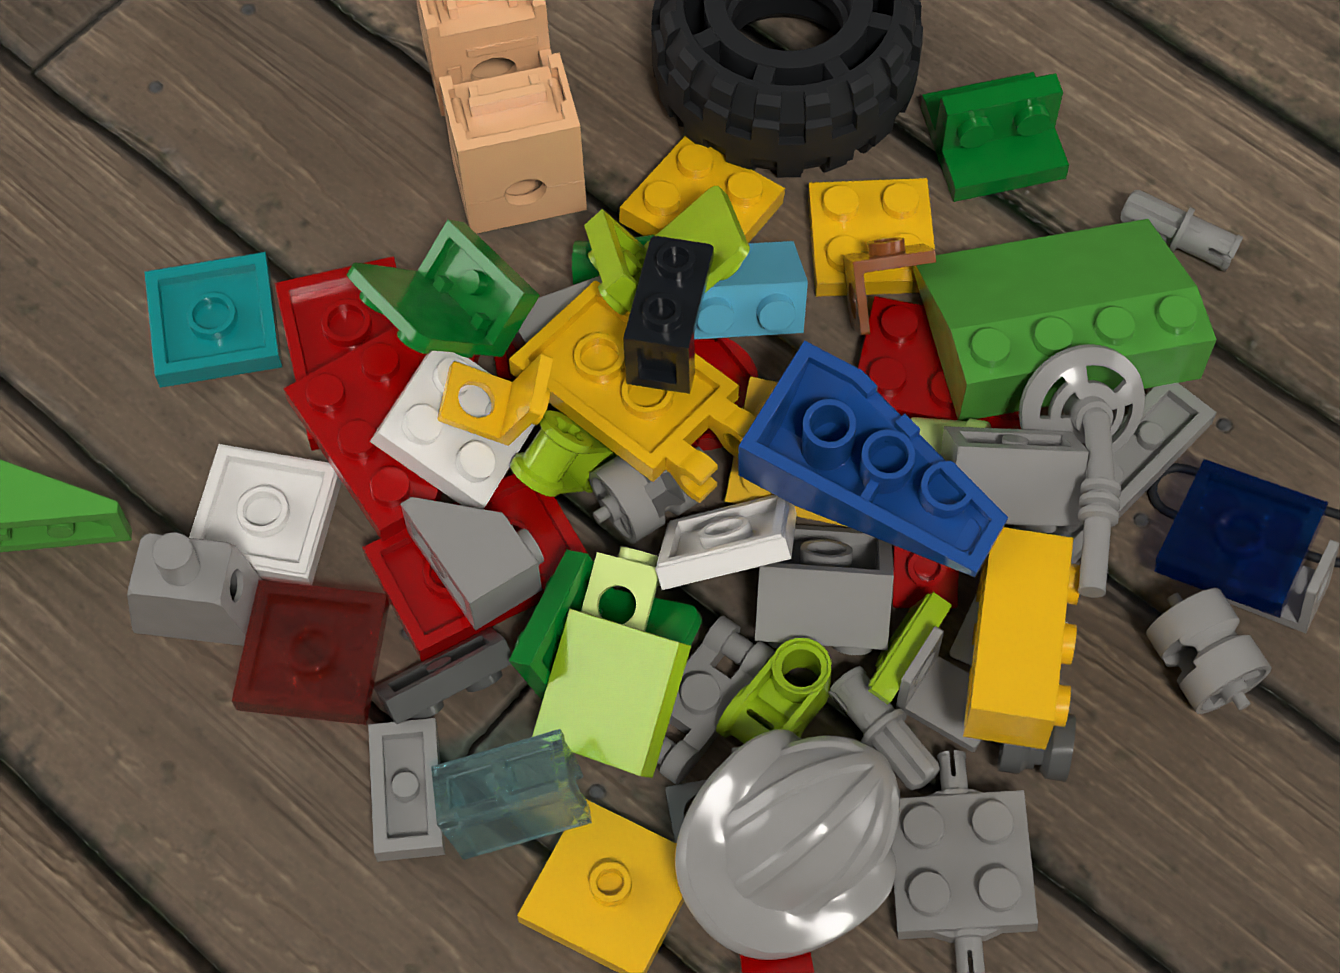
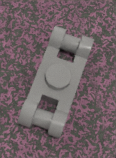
[657,616,776,785]

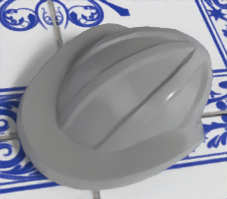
[675,729,900,960]

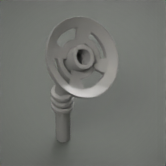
[1019,344,1145,598]

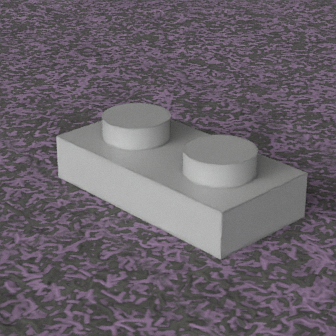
[368,718,445,862]

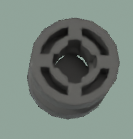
[997,714,1076,782]

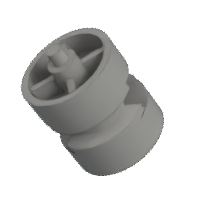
[589,447,710,544]
[1146,588,1272,714]

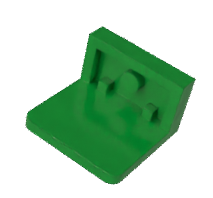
[347,219,540,358]
[509,550,702,701]

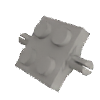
[891,750,1038,973]

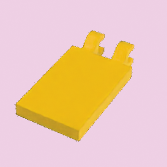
[509,280,756,503]

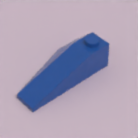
[738,340,1008,577]

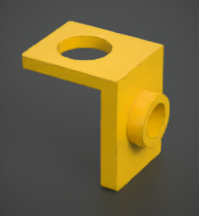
[437,354,553,446]

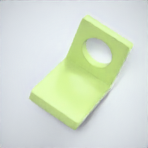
[581,547,671,631]

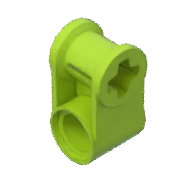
[510,410,618,497]
[716,638,832,744]

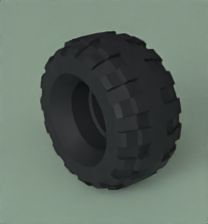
[651,0,923,178]

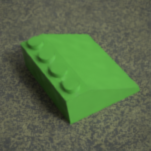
[912,219,1217,421]

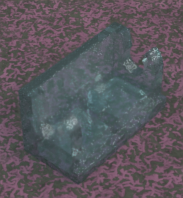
[431,729,592,860]

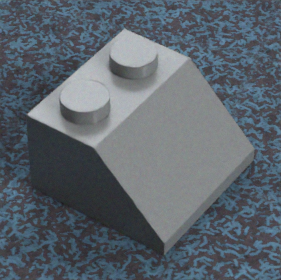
[755,525,894,655]

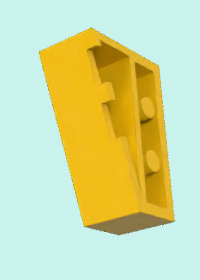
[963,527,1081,750]

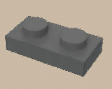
[373,627,512,724]

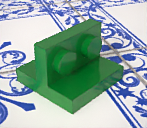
[920,72,1069,202]

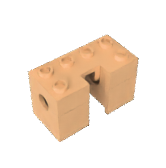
[416,0,587,234]

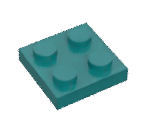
[144,252,283,388]

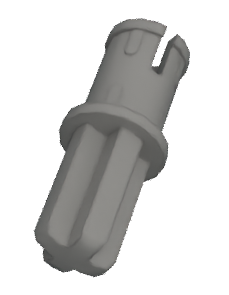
[1120,190,1243,272]
[828,666,940,790]

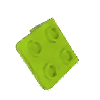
[584,186,750,315]

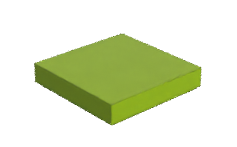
[532,609,691,778]

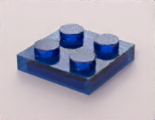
[1154,459,1328,618]

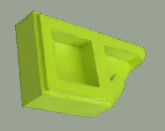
[868,592,952,705]

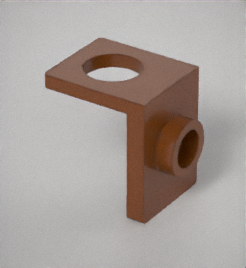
[843,237,936,335]

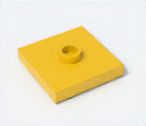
[517,798,684,973]

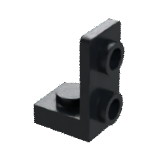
[623,236,714,394]

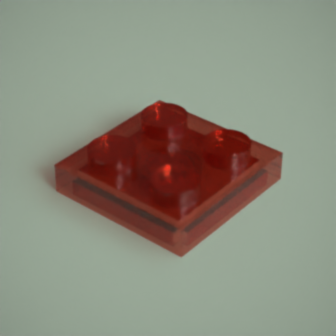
[232,580,390,725]

